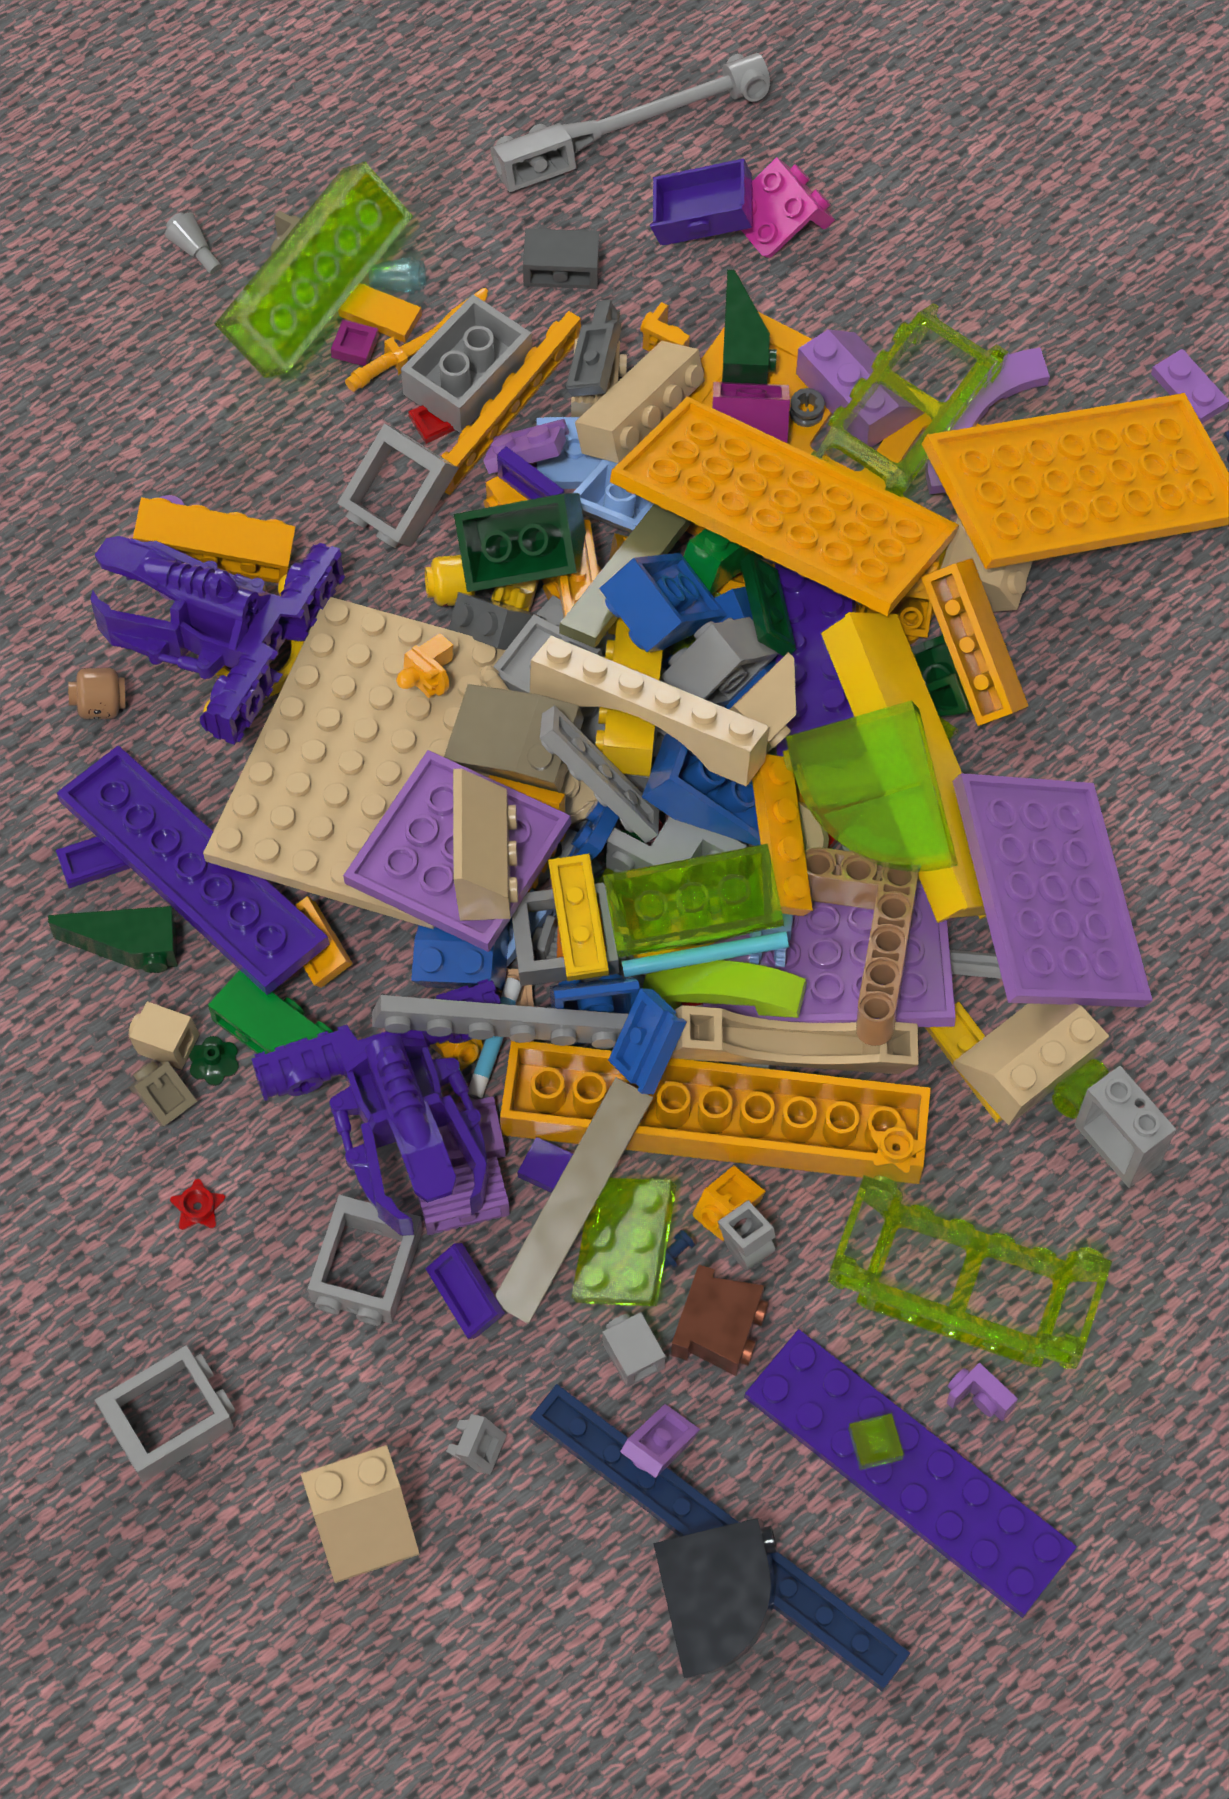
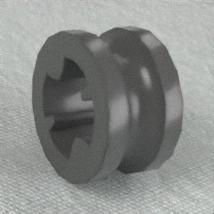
[790,388,825,427]

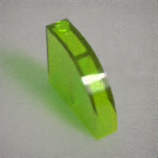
[783,700,958,872]

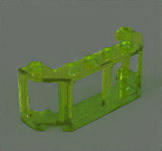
[811,303,1009,498]
[828,1175,1112,1369]

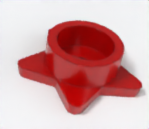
[170,1179,225,1230]

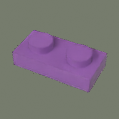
[1151,349,1229,423]
[620,1404,700,1478]

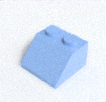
[573,459,654,534]

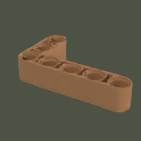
[805,847,918,1046]

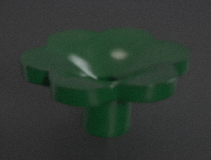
[189,1036,239,1086]

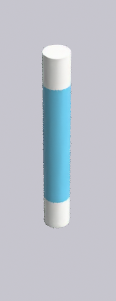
[468,978,522,1099]

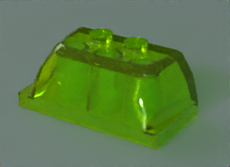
[603,844,784,958]

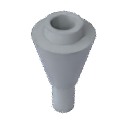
[165,212,222,275]

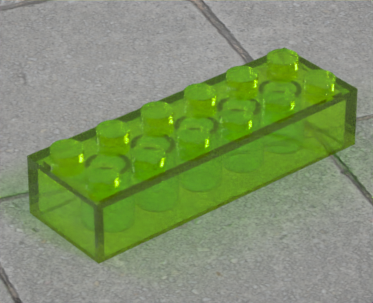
[215,161,413,378]

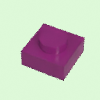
[331,319,379,366]

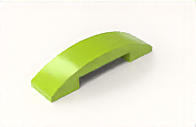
[642,960,807,1018]

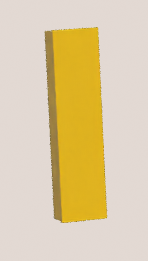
[821,612,986,923]

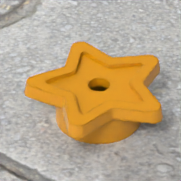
[870,1121,925,1174]

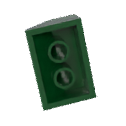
[454,493,586,592]

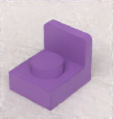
[947,1362,1018,1421]

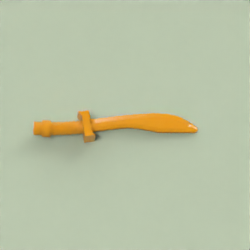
[345,288,488,392]

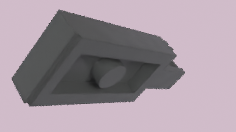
[566,300,621,397]

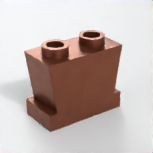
[671,1264,769,1377]

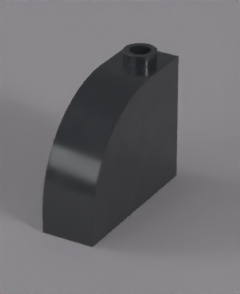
[653,1518,778,1678]

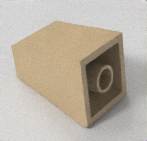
[301,1445,420,1583]

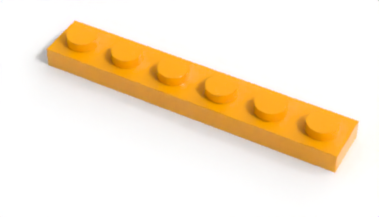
[441,311,581,495]

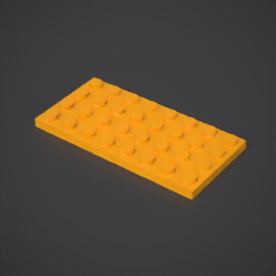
[922,393,1229,569]
[610,396,959,616]

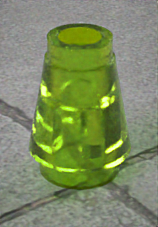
[1052,1059,1109,1119]

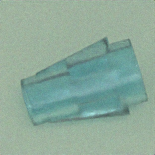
[369,256,426,294]

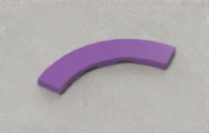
[925,347,1050,494]

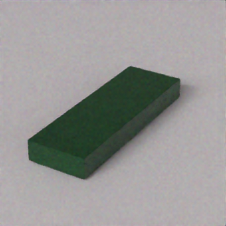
[740,553,796,656]

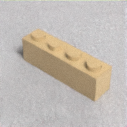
[575,341,704,463]

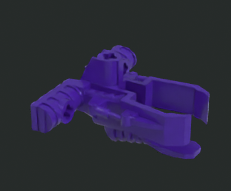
[90,536,345,745]
[251,979,501,1236]

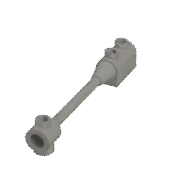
[491,53,770,192]

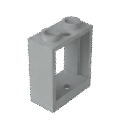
[337,423,458,548]
[512,882,626,986]
[1074,1066,1176,1188]
[307,1195,423,1326]
[95,1345,235,1483]

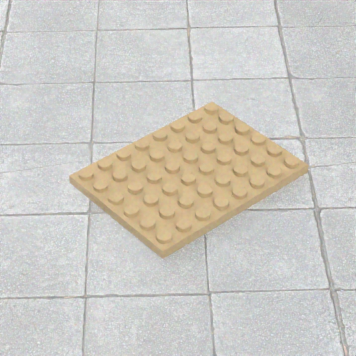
[203,597,506,929]

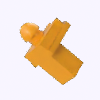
[396,633,453,698]

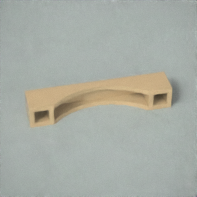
[530,636,769,786]
[671,1005,918,1074]

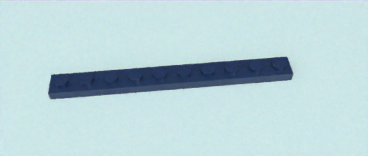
[530,1384,910,1692]

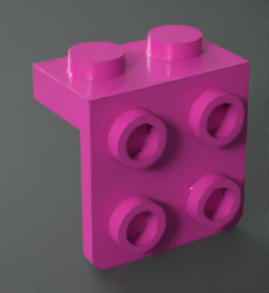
[741,157,835,258]

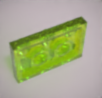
[571,1178,677,1307]

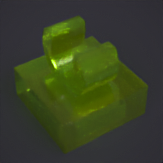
[848,1413,904,1470]

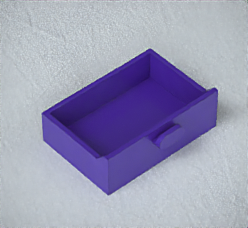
[650,158,752,245]

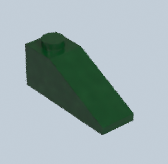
[722,269,777,384]
[48,906,178,973]

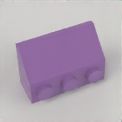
[796,329,926,451]

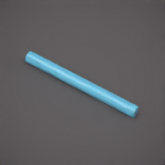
[622,931,789,977]

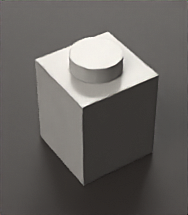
[602,1312,666,1388]

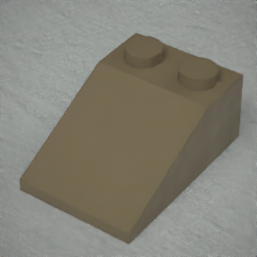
[444,684,584,793]

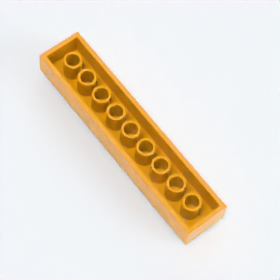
[500,1040,930,1184]

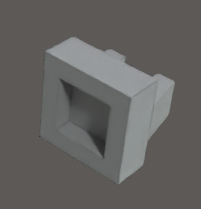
[446,1414,507,1475]

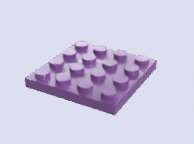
[343,750,571,952]

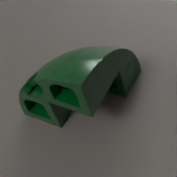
[911,635,971,716]

